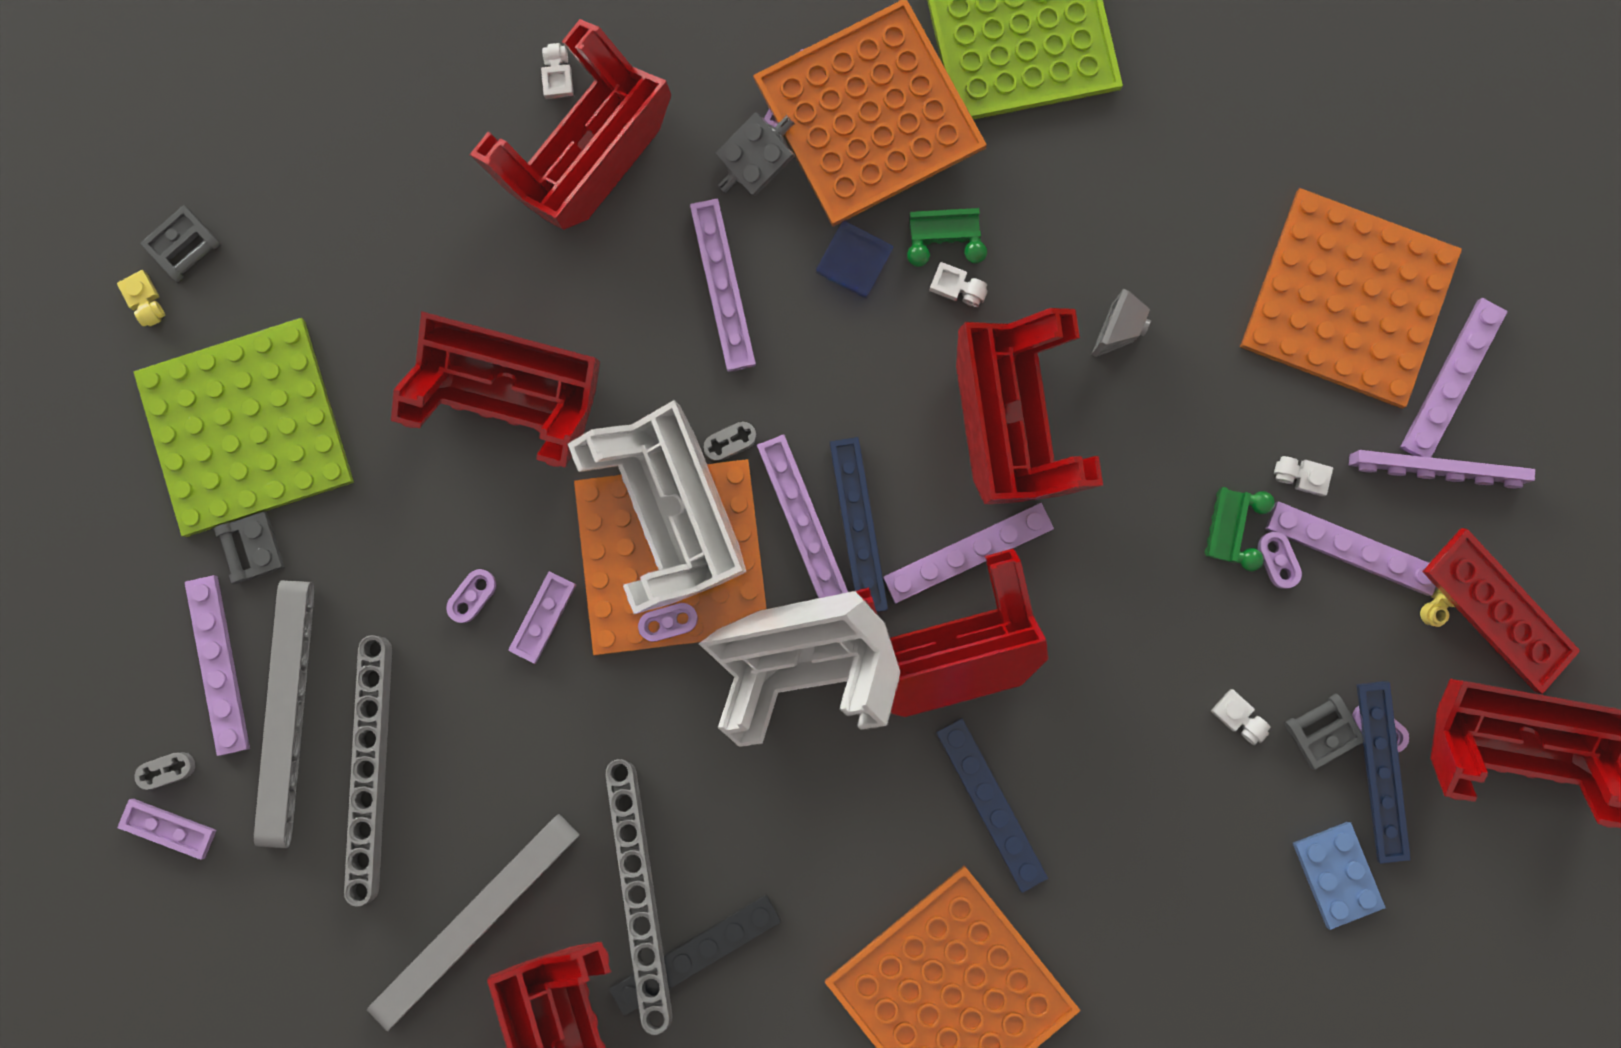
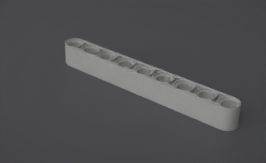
[254,580,315,848]
[344,635,392,907]
[606,759,672,1035]
[366,814,580,1032]

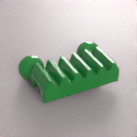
[907,208,987,267]
[1205,487,1275,571]

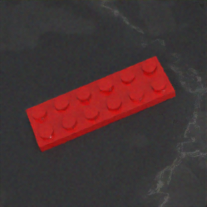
[1422,528,1580,694]

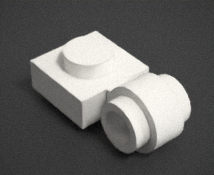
[541,43,574,99]
[929,262,988,307]
[1274,456,1333,497]
[1211,689,1271,745]

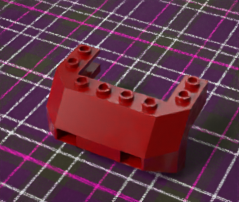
[469,19,672,230]
[956,308,1103,504]
[391,311,601,467]
[856,548,1048,717]
[1431,679,1621,828]
[487,942,611,1048]

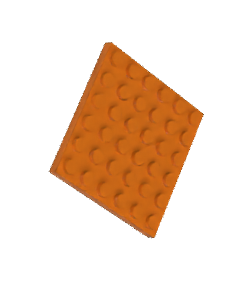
[753,0,987,227]
[1240,188,1462,409]
[574,459,767,656]
[825,866,1081,1048]

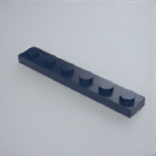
[829,437,888,612]
[1356,681,1411,864]
[936,718,1048,893]

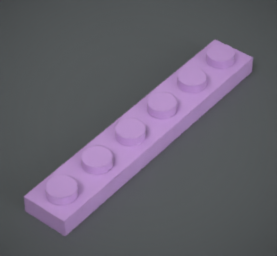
[690,198,756,372]
[1400,298,1508,458]
[757,434,848,598]
[1349,450,1535,488]
[1265,501,1436,596]
[883,503,1054,604]
[185,575,250,756]

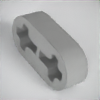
[703,421,756,462]
[134,752,195,790]

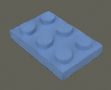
[1293,822,1386,930]

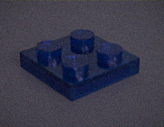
[816,221,894,299]

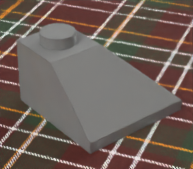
[1091,289,1151,357]

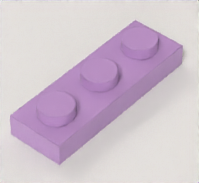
[508,571,577,664]
[117,799,217,860]

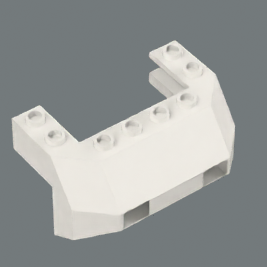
[568,400,746,614]
[699,591,900,747]

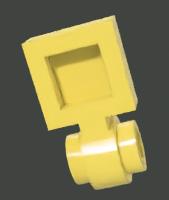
[117,269,165,327]
[1420,589,1455,627]

